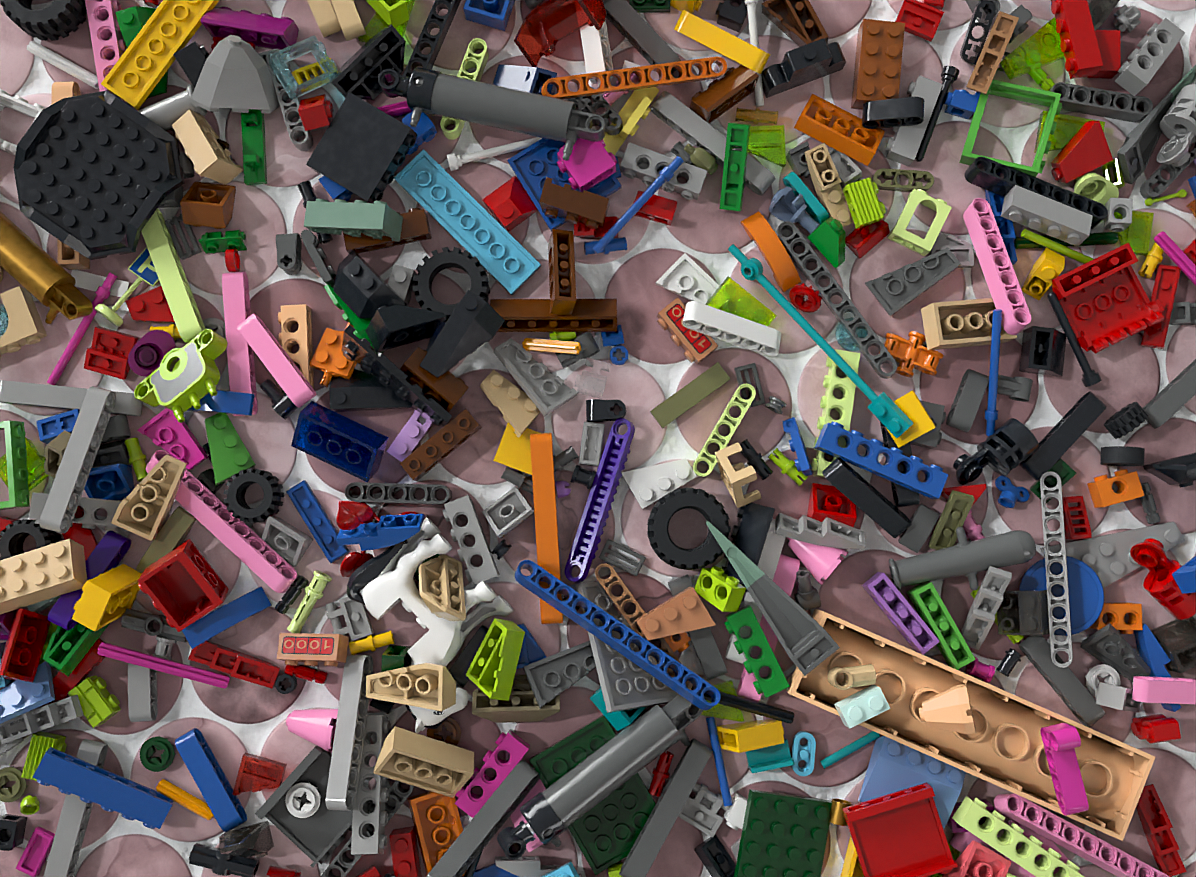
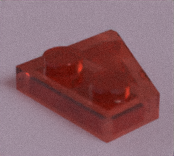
[233,752,287,795]

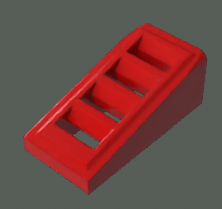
[1063,495,1092,540]

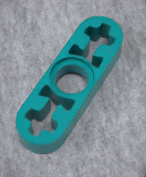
[783,172,829,225]

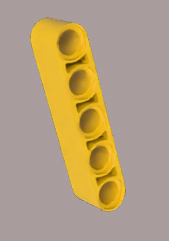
[674,10,771,74]

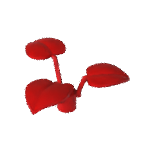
[336,501,425,577]

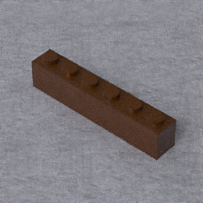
[490,299,617,332]

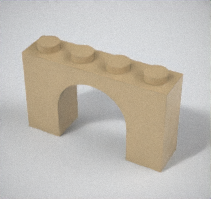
[0,286,47,358]

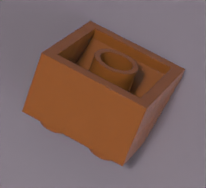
[180,182,236,229]

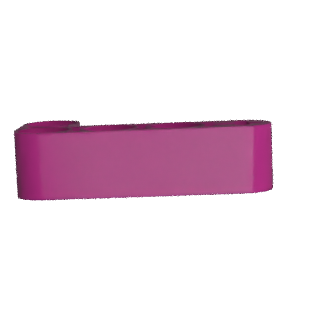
[1040,723,1089,816]

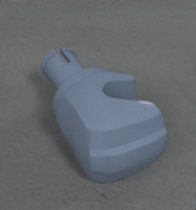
[769,186,819,234]

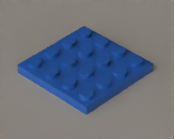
[507,138,622,231]

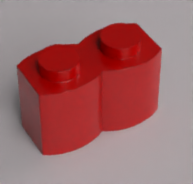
[1131,714,1181,743]

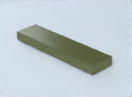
[650,362,730,429]

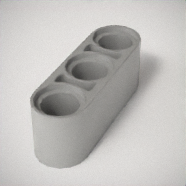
[128,663,158,722]

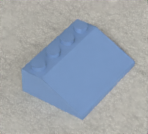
[858,736,966,830]

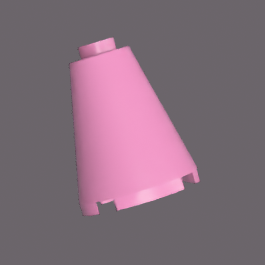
[787,537,849,585]
[286,709,338,753]

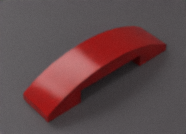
[42,638,105,707]

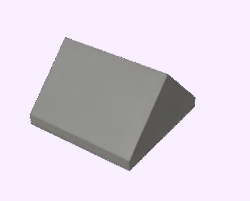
[482,486,534,538]
[261,516,313,567]

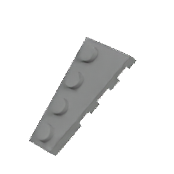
[493,338,578,417]

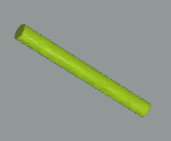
[1021,229,1093,264]

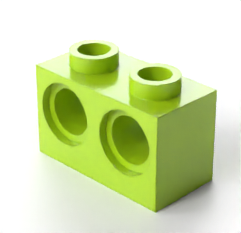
[694,566,746,612]

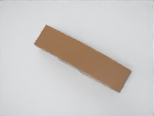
[966,11,1019,95]

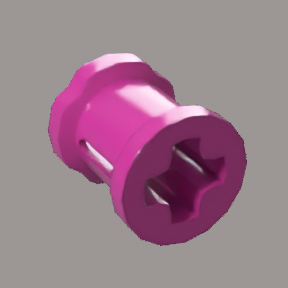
[966,657,995,683]

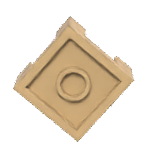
[715,442,761,508]

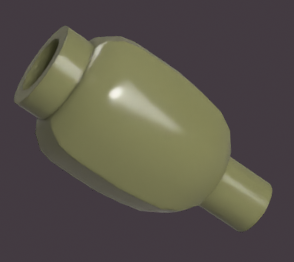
[684,144,718,175]

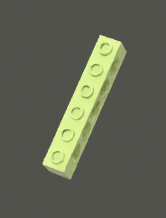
[811,349,860,478]
[952,796,1084,877]

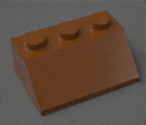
[690,65,759,124]
[400,347,469,413]

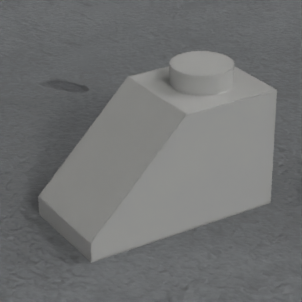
[1095,682,1141,713]

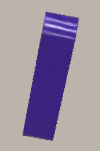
[47,530,131,631]

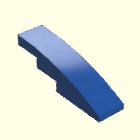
[985,189,1017,265]
[1134,623,1181,712]

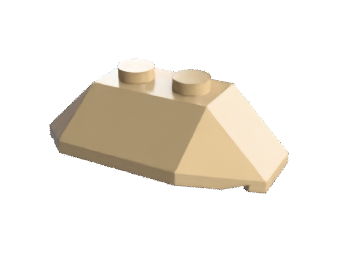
[419,554,466,621]

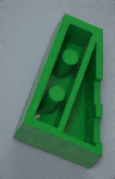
[43,623,110,677]

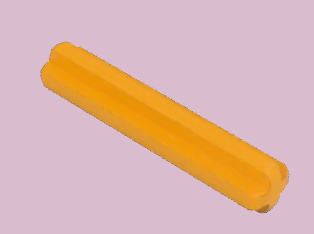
[522,338,581,355]
[156,779,214,820]

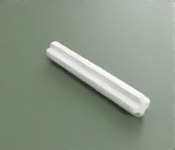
[27,41,99,89]

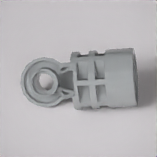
[1156,84,1196,167]

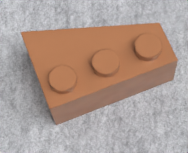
[635,587,716,641]

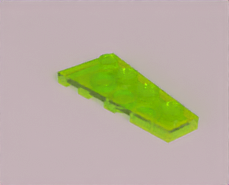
[1000,17,1065,80]

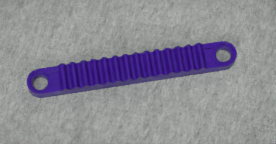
[564,418,635,583]

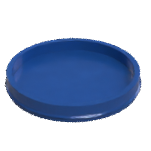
[1019,556,1104,636]

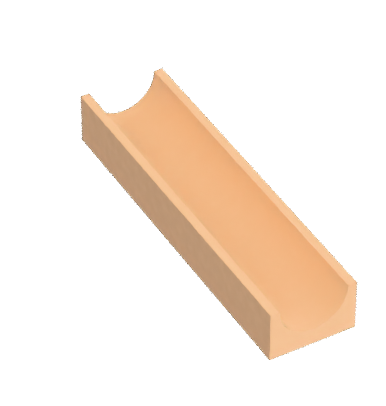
[784,609,1155,841]

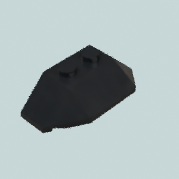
[331,24,406,100]
[333,250,407,319]
[1143,452,1196,488]

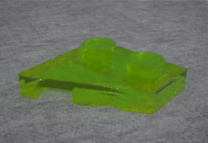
[748,125,786,167]

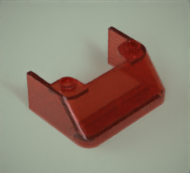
[514,0,607,67]

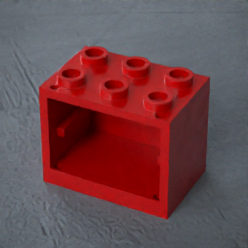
[137,539,229,632]

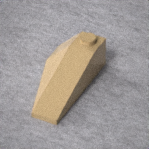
[111,454,187,541]

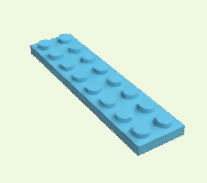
[394,149,541,295]

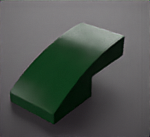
[1030,458,1076,504]

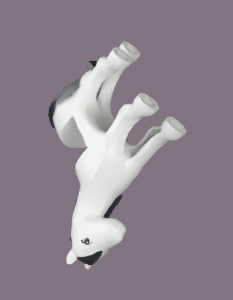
[347,517,514,734]

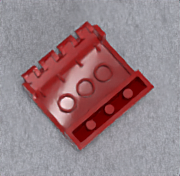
[1052,242,1164,354]

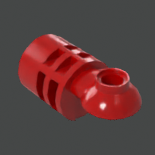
[1130,538,1196,620]

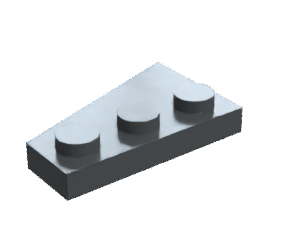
[1080,623,1151,682]

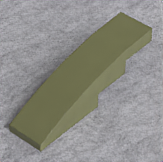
[135,506,196,573]

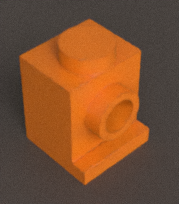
[663,632,691,653]

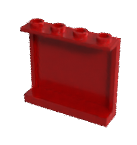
[842,782,958,877]

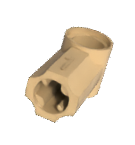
[827,664,876,690]

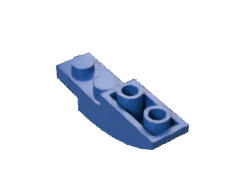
[336,513,424,551]

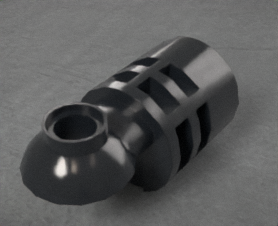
[953,418,1039,485]

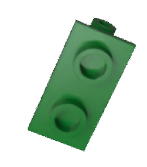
[199,230,247,254]

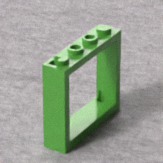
[959,79,1062,177]
[0,420,30,510]

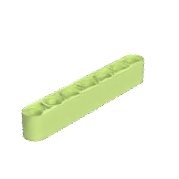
[141,208,206,343]

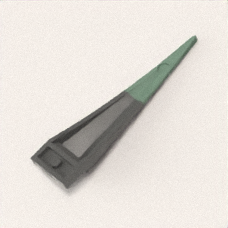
[1117,65,1196,184]
[706,521,840,676]

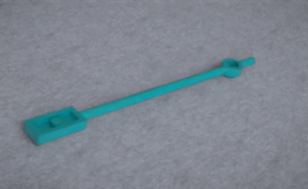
[728,244,914,438]

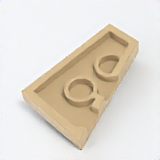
[480,369,541,438]

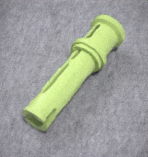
[287,570,332,633]

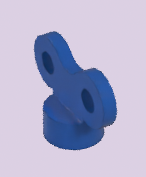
[995,476,1030,508]

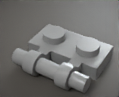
[326,597,374,641]
[678,783,731,838]

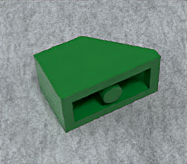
[807,216,846,269]

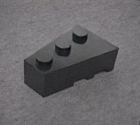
[173,42,220,113]

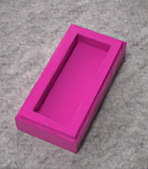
[15,826,55,877]

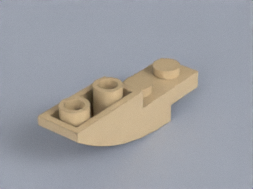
[805,143,854,227]

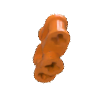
[879,331,943,378]

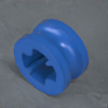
[610,345,629,365]

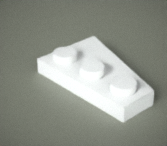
[656,253,730,309]
[621,458,697,509]

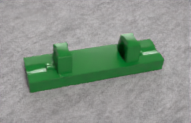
[241,109,267,185]
[719,123,751,211]

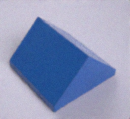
[84,464,135,501]

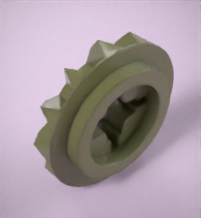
[0,766,28,802]

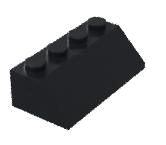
[721,502,775,592]

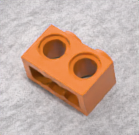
[1090,603,1143,634]

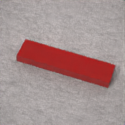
[1141,264,1181,349]

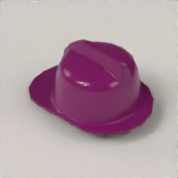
[128,330,176,377]

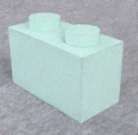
[834,685,891,729]

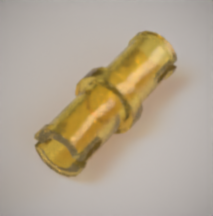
[735,108,778,125]

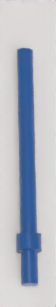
[592,156,684,254]
[985,309,1002,436]

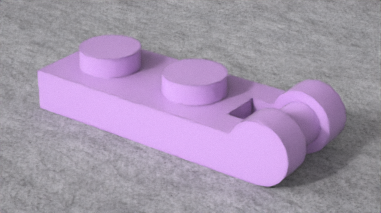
[386,410,434,462]

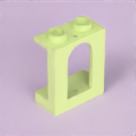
[887,189,952,256]

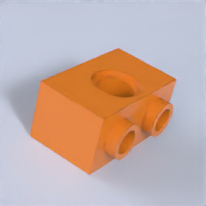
[1087,469,1144,508]

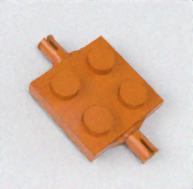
[309,322,357,388]

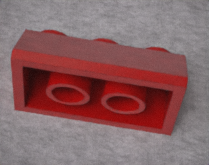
[0,608,51,683]

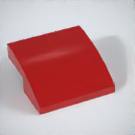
[84,326,139,380]

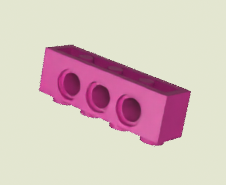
[455,730,530,818]

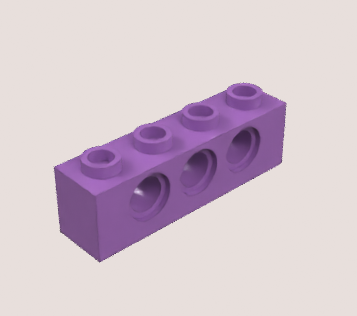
[862,572,940,655]

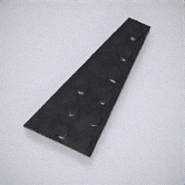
[341,324,452,427]

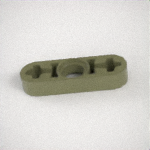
[872,168,934,192]

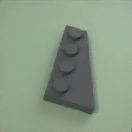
[865,248,961,317]

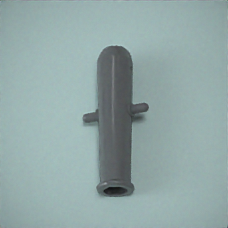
[888,527,1036,591]

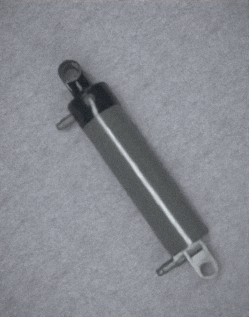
[378,67,606,161]
[497,695,703,860]

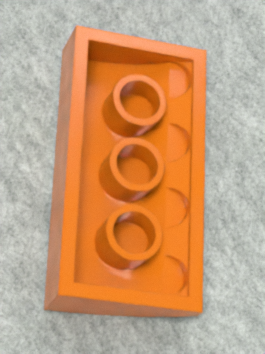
[794,94,885,166]
[407,791,466,877]

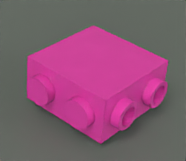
[556,138,617,192]

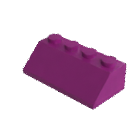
[201,6,299,53]

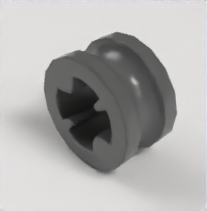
[765,396,786,414]

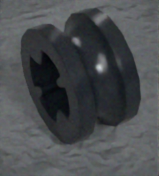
[491,539,512,560]
[275,674,297,694]

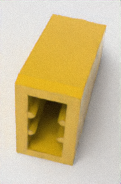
[716,719,784,753]

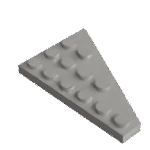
[577,582,679,713]

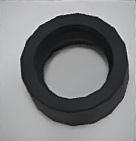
[1100,446,1145,466]

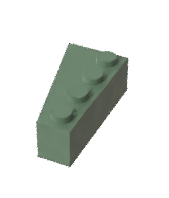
[304,199,403,242]

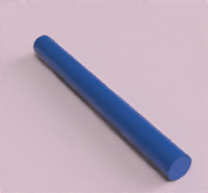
[706,717,733,806]

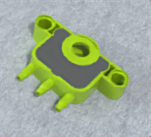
[134,329,228,423]

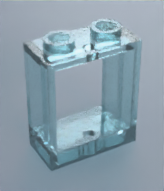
[269,35,338,100]

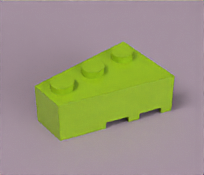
[466,618,525,701]

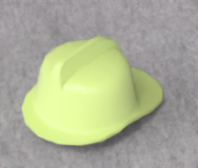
[1074,172,1119,206]

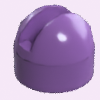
[555,481,571,498]

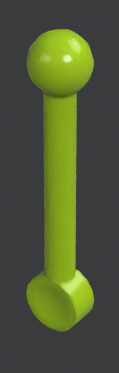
[1145,189,1187,206]

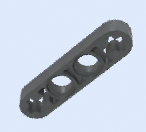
[1140,142,1196,199]

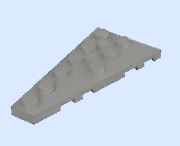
[1040,522,1185,588]

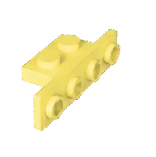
[603,87,659,156]

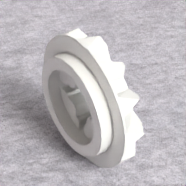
[1085,664,1121,697]
[285,782,321,818]

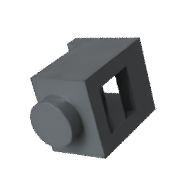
[1009,4,1033,44]
[786,141,810,178]

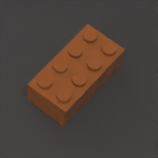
[851,19,905,110]

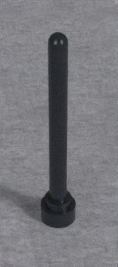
[915,66,960,162]
[1047,292,1102,387]

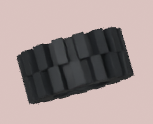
[1104,402,1148,439]

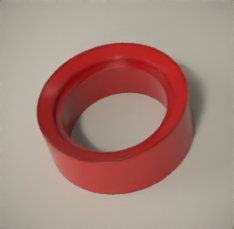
[225,249,240,272]

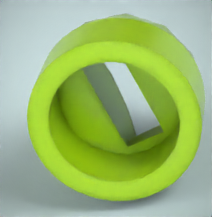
[20,795,40,815]

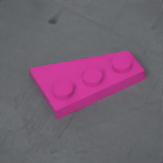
[138,408,208,470]

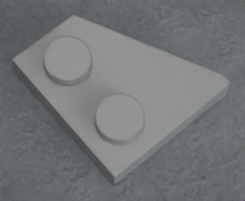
[928,229,974,268]

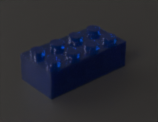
[291,401,389,483]

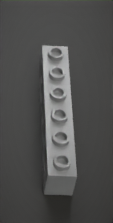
[351,715,391,855]

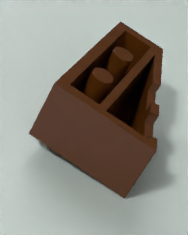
[762,0,829,47]
[539,177,609,229]

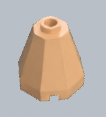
[919,684,976,734]

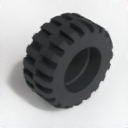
[0,0,87,41]
[647,488,731,570]

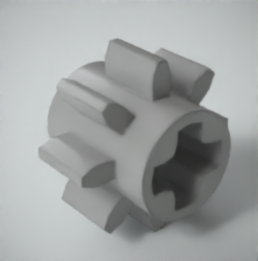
[1113,5,1141,33]

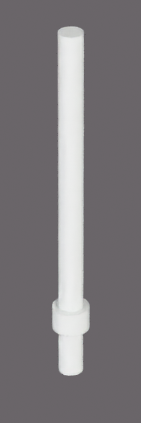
[744,0,764,107]

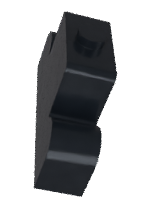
[761,38,846,98]

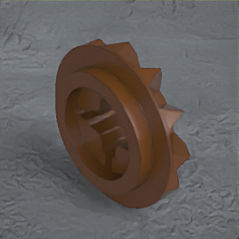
[427,717,462,746]

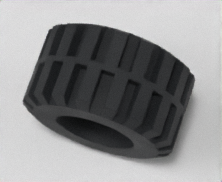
[224,468,284,523]
[0,519,62,560]

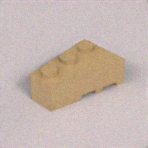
[172,109,244,185]

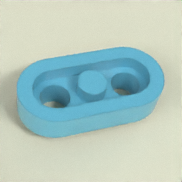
[791,731,816,776]

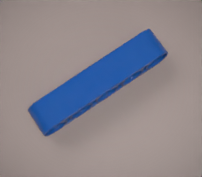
[175,728,247,833]

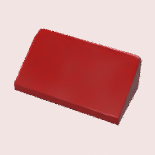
[845,220,890,259]

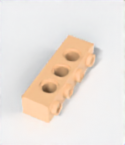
[278,304,314,389]

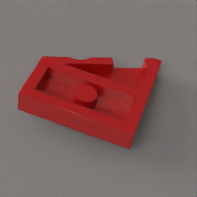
[125,286,175,323]

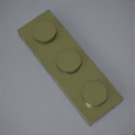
[928,490,975,550]

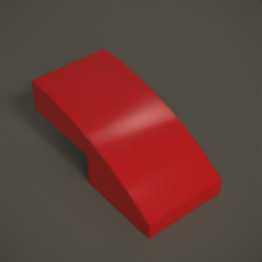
[574,216,619,239]

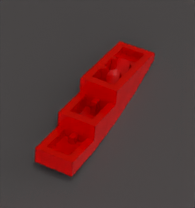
[188,641,280,689]
[1136,784,1187,877]

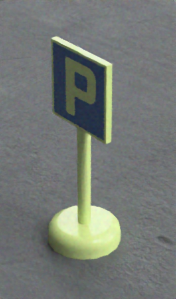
[94,247,159,327]

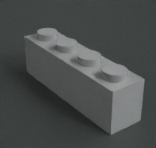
[885,75,943,167]
[1001,185,1092,247]

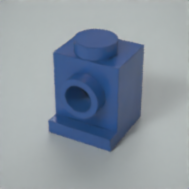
[944,90,980,119]

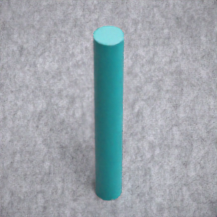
[820,731,880,769]

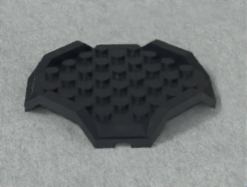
[13,90,185,260]

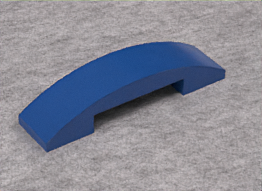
[187,390,254,416]
[182,587,272,649]

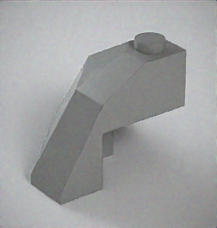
[191,35,280,113]

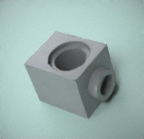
[1104,198,1133,232]

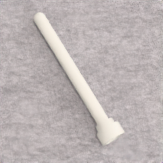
[447,137,542,171]

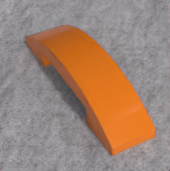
[740,211,802,293]

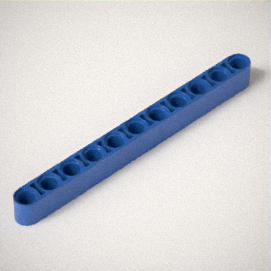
[515,560,721,710]

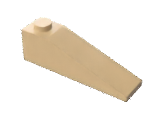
[366,663,456,711]

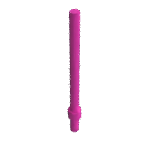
[47,272,118,385]

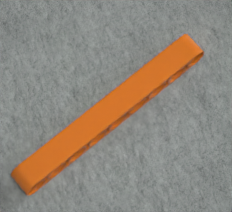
[541,57,727,99]
[530,433,563,624]

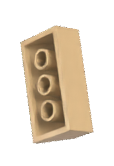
[373,726,474,798]

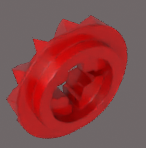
[789,283,822,313]

